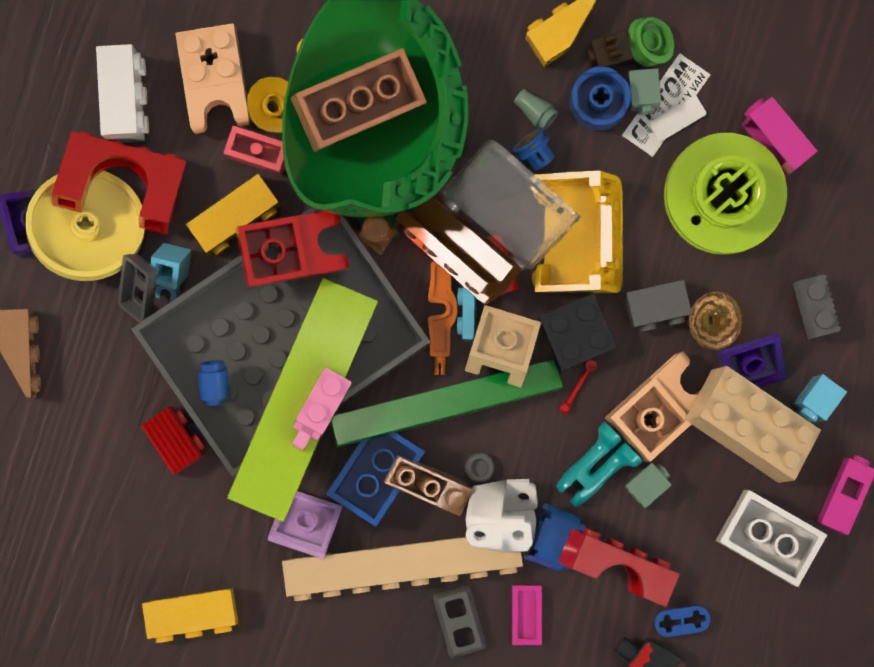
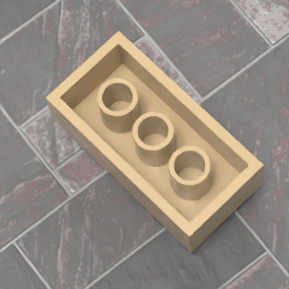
[685,366,821,483]

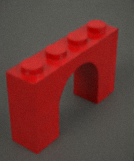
[52,131,186,235]

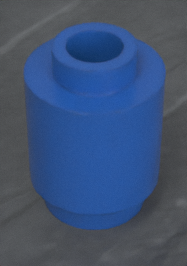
[198,360,230,406]

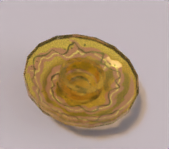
[689,292,742,350]

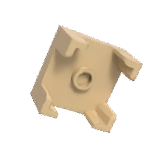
[465,305,541,388]

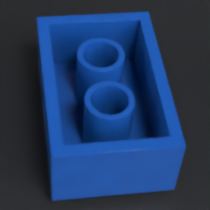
[326,432,425,527]

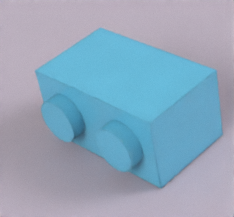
[792,374,847,423]

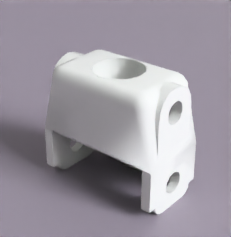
[466,479,538,552]

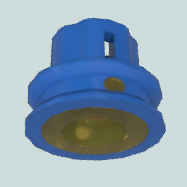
[513,128,556,171]

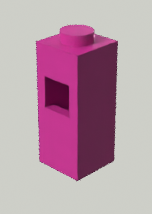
[816,455,874,535]

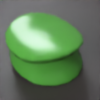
[628,17,674,67]

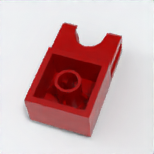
[236,211,350,288]

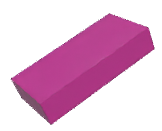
[512,585,542,645]

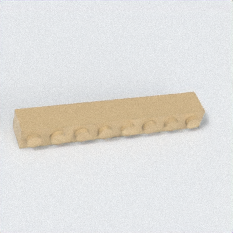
[282,537,523,601]

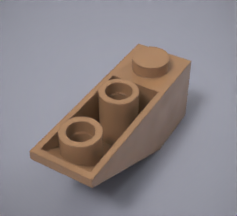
[0,309,41,398]
[384,455,474,516]

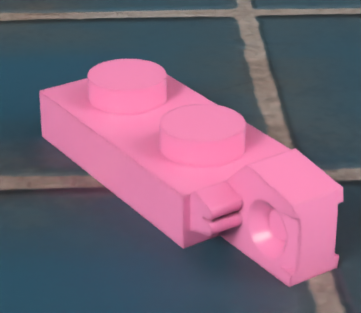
[292,367,352,452]

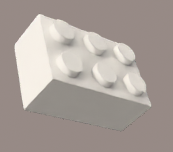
[96,44,149,143]
[715,490,827,587]

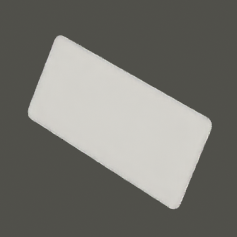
[648,95,707,142]

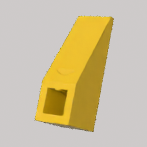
[525,0,597,67]

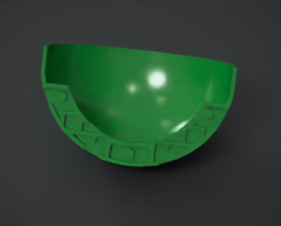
[282,0,468,218]

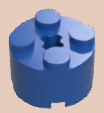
[570,67,631,131]
[524,503,585,572]

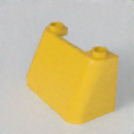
[532,171,623,293]

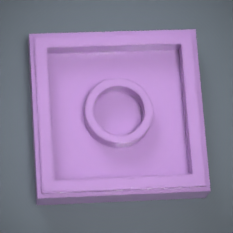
[268,491,343,559]

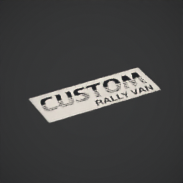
[622,54,710,157]

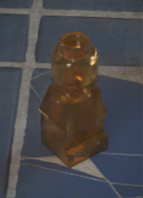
[358,216,397,255]

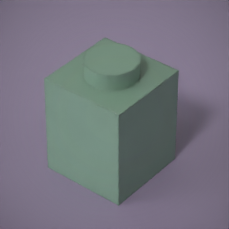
[627,68,661,115]
[623,463,671,508]

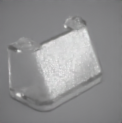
[441,139,581,271]

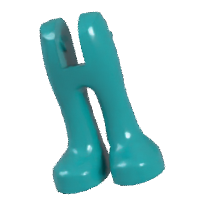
[556,421,643,507]

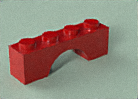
[558,528,680,607]

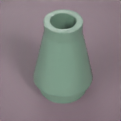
[514,89,558,130]

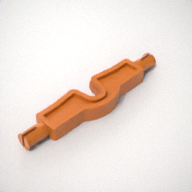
[428,261,458,375]

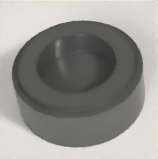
[465,453,495,482]

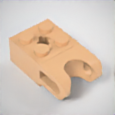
[175,23,251,134]
[605,351,700,462]

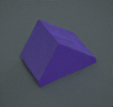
[0,190,37,257]
[716,333,786,387]

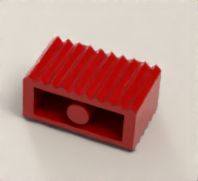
[141,406,205,475]

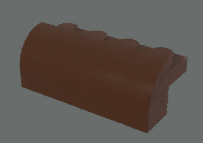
[395,195,523,304]

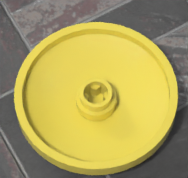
[26,171,145,281]

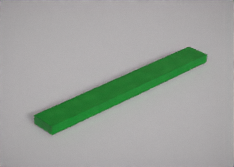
[330,360,563,447]

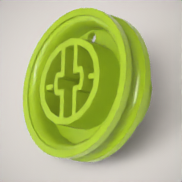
[664,133,787,255]

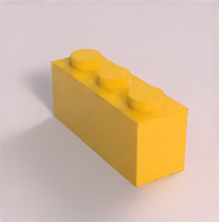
[186,174,281,256]
[142,588,238,643]

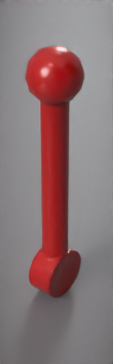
[560,360,597,414]

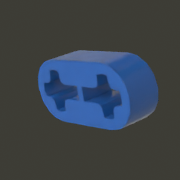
[653,605,710,637]

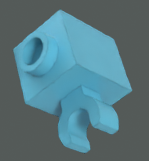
[151,243,191,301]

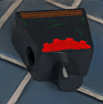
[614,637,690,667]

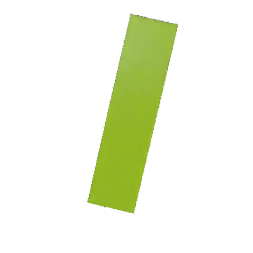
[227,278,378,522]

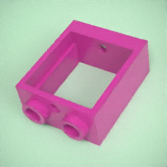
[741,97,818,178]

